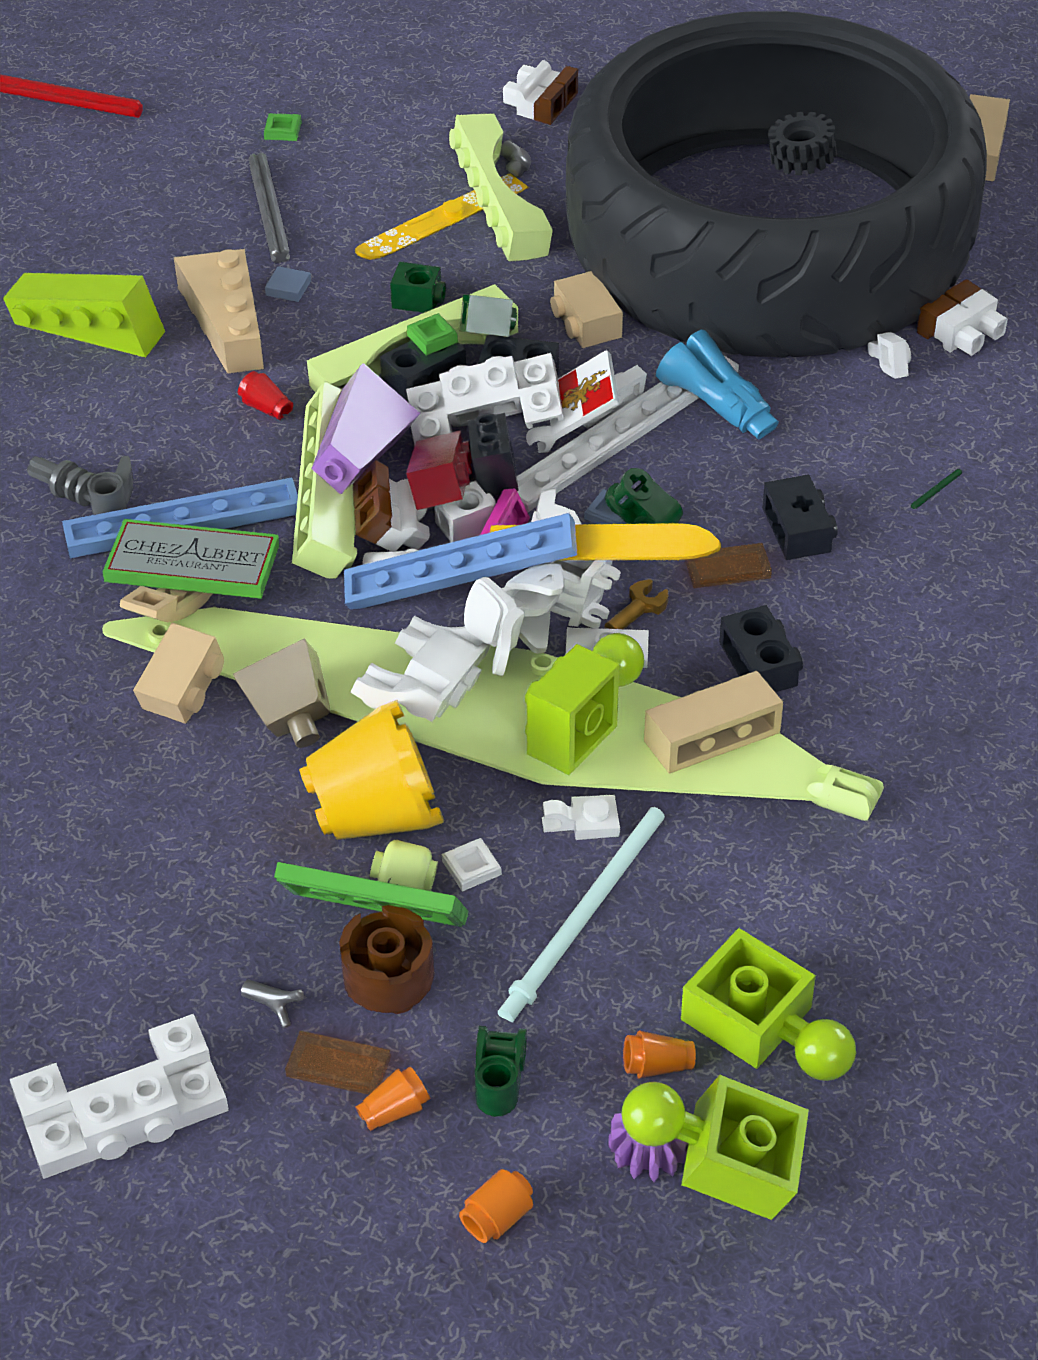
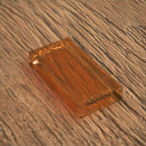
[685,543,772,589]
[285,1031,391,1095]

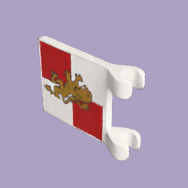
[526,350,619,453]

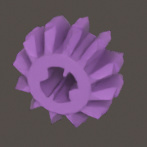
[608,1113,689,1182]

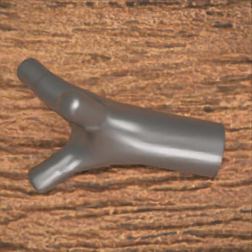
[241,979,304,1028]

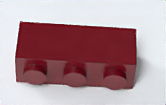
[406,431,473,510]

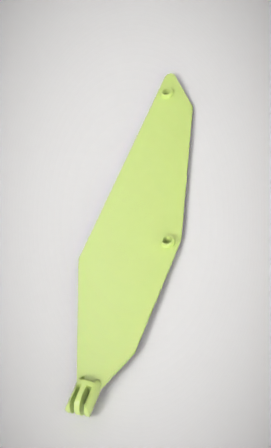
[102,607,884,821]

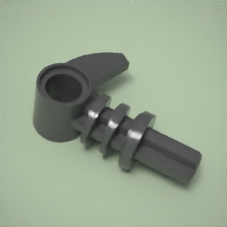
[27,456,134,515]

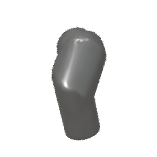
[500,140,531,178]

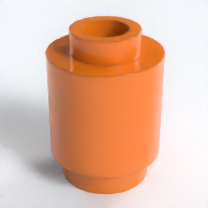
[459,1169,533,1243]

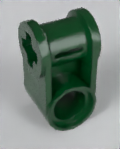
[605,468,683,524]
[475,1025,527,1117]

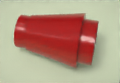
[238,371,293,420]

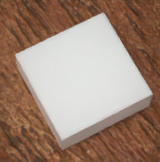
[442,838,502,891]

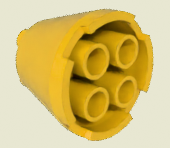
[299,700,444,840]

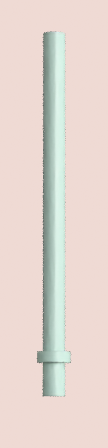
[498,807,665,1022]

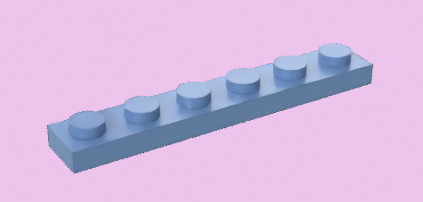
[62,478,298,558]
[344,513,577,609]

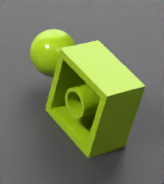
[525,633,644,775]
[681,928,856,1081]
[621,1075,809,1220]

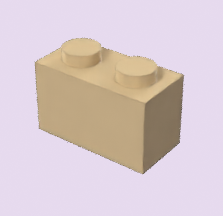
[550,271,623,348]
[133,623,224,724]

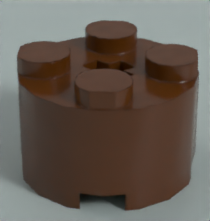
[339,905,435,1014]

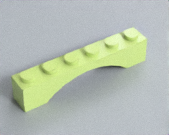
[449,114,553,261]
[307,284,518,393]

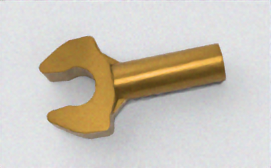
[604,579,668,629]

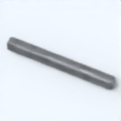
[249,153,290,263]

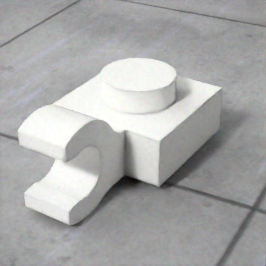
[868,332,911,379]
[542,795,620,840]

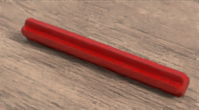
[0,75,143,118]

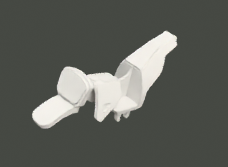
[464,489,621,676]

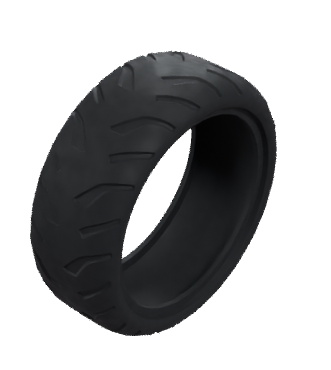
[566,11,987,358]

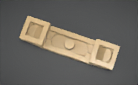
[120,586,213,622]

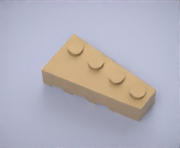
[174,249,264,373]

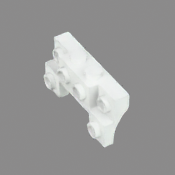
[406,353,564,446]
[350,616,491,722]
[10,1014,229,1179]

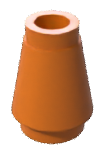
[623,1030,696,1078]
[355,1067,430,1131]

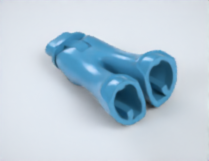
[656,330,779,439]

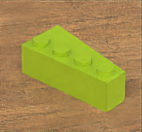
[3,273,165,358]

